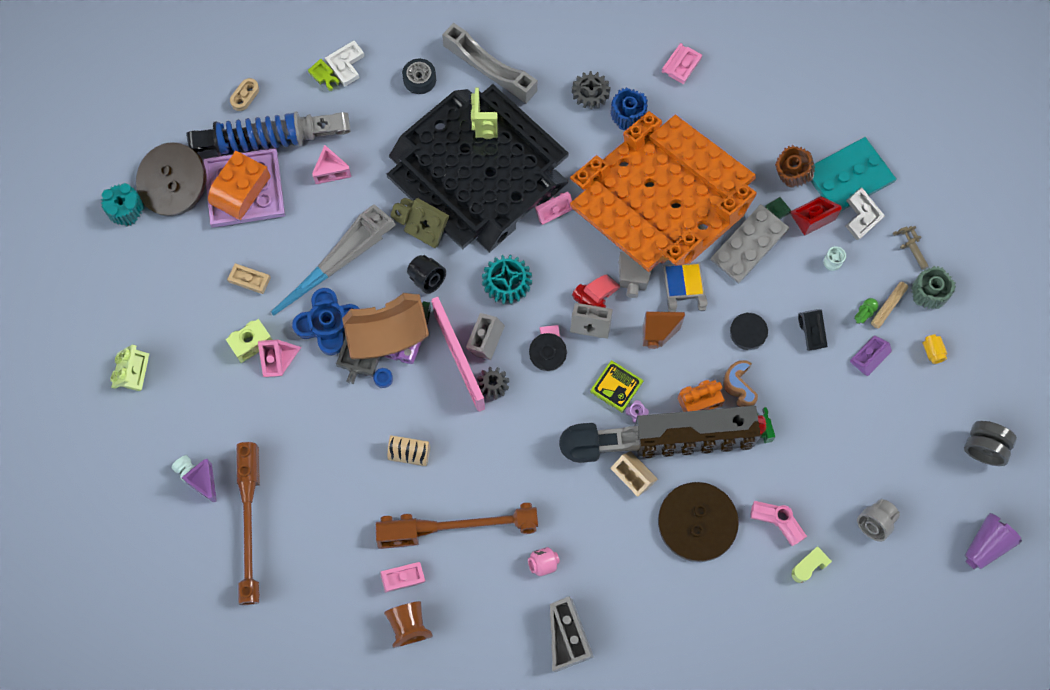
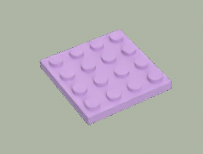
[203,148,285,228]

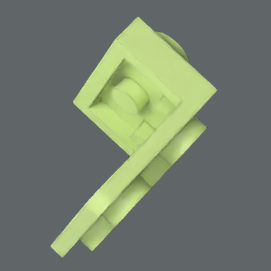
[471,87,498,139]

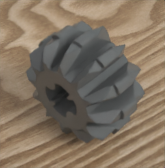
[477,367,509,400]

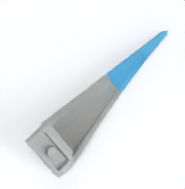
[271,204,396,316]

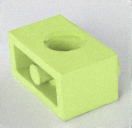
[226,319,272,363]

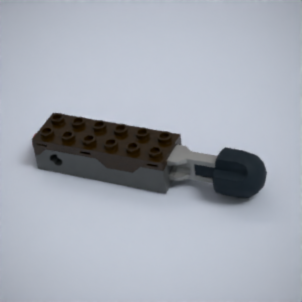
[559,406,766,463]

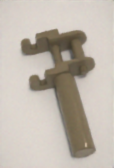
[893,226,929,270]

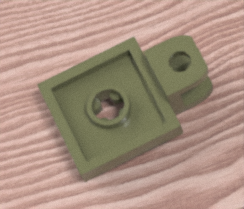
[390,198,449,248]

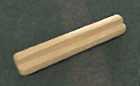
[871,282,908,329]

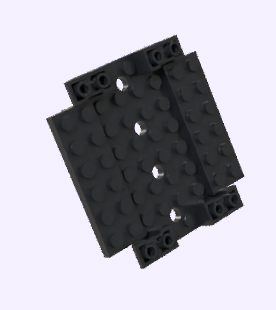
[387,84,569,253]

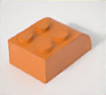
[208,150,271,221]

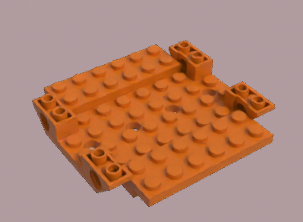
[570,111,757,272]

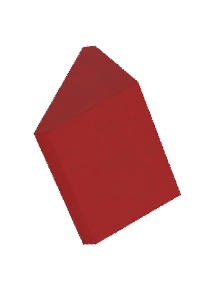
[790,196,842,236]

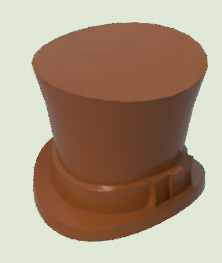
[384,601,433,648]

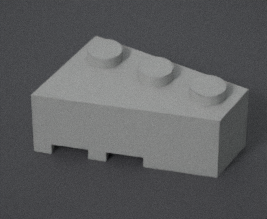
[550,597,594,672]

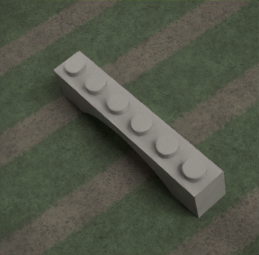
[442,23,538,104]

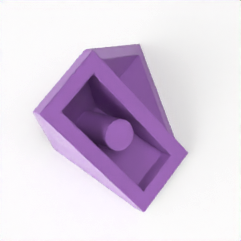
[181,459,217,502]

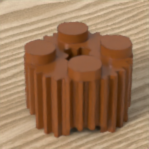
[775,145,815,188]

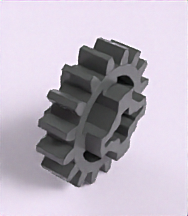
[571,71,611,109]

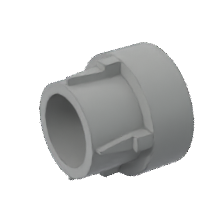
[857,499,900,542]

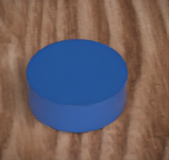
[373,368,393,388]

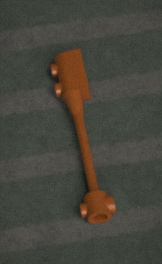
[236,442,260,605]
[376,503,538,549]

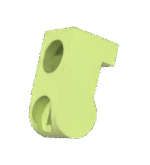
[791,546,832,583]

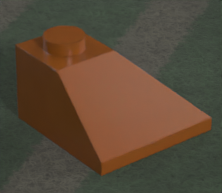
[643,311,685,349]

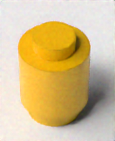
[922,334,948,364]

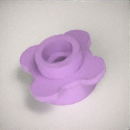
[625,400,649,423]

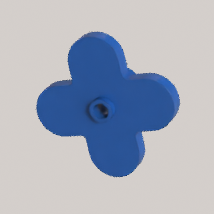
[292,288,360,356]

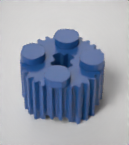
[610,87,648,131]

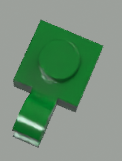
[757,407,776,443]

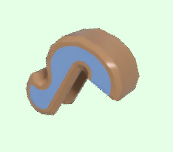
[723,360,758,407]

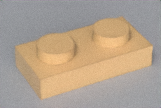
[227,263,271,294]

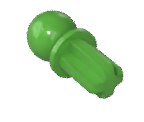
[854,298,878,324]

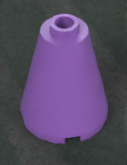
[965,513,1022,569]

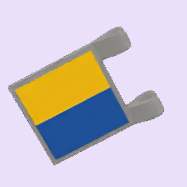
[663,262,707,312]

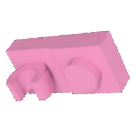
[535,192,573,225]
[380,562,425,593]

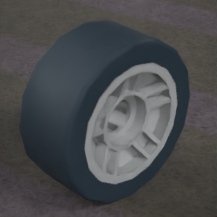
[402,58,437,94]

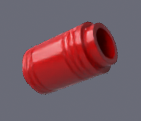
[572,284,606,308]

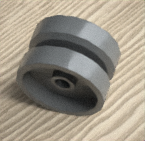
[964,421,1017,466]

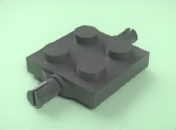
[336,337,380,384]

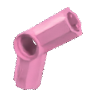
[750,501,807,546]

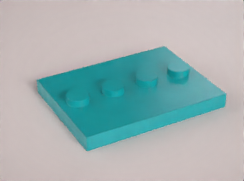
[811,137,896,212]

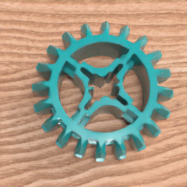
[482,254,532,305]

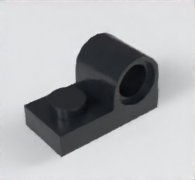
[798,309,828,351]

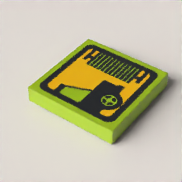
[590,360,644,413]

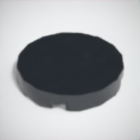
[730,312,768,350]
[529,333,567,371]

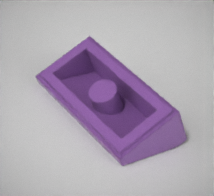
[850,335,892,376]

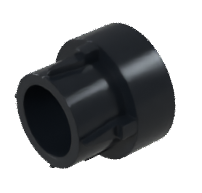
[407,254,446,294]

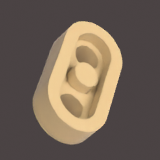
[230,78,259,111]

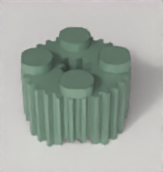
[911,266,956,309]

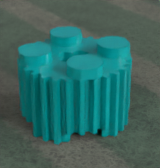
[101,183,144,227]

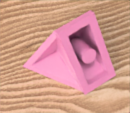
[312,145,351,184]
[258,340,301,377]

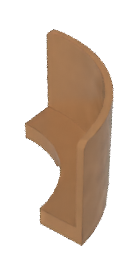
[342,293,429,359]

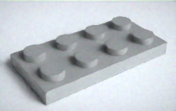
[711,204,789,284]

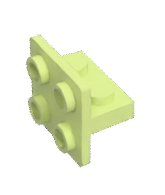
[110,344,149,391]

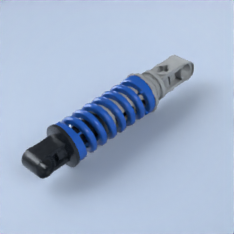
[186,111,351,156]

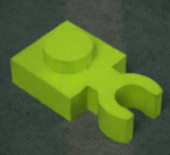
[308,59,340,92]

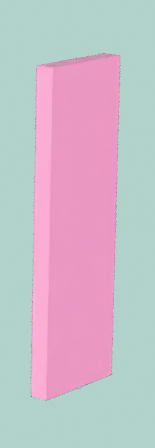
[431,297,485,412]

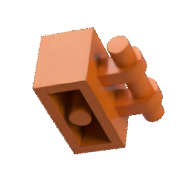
[677,380,725,412]

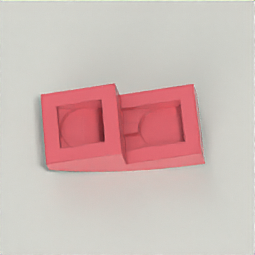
[584,274,620,303]

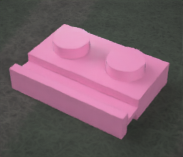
[662,43,702,84]

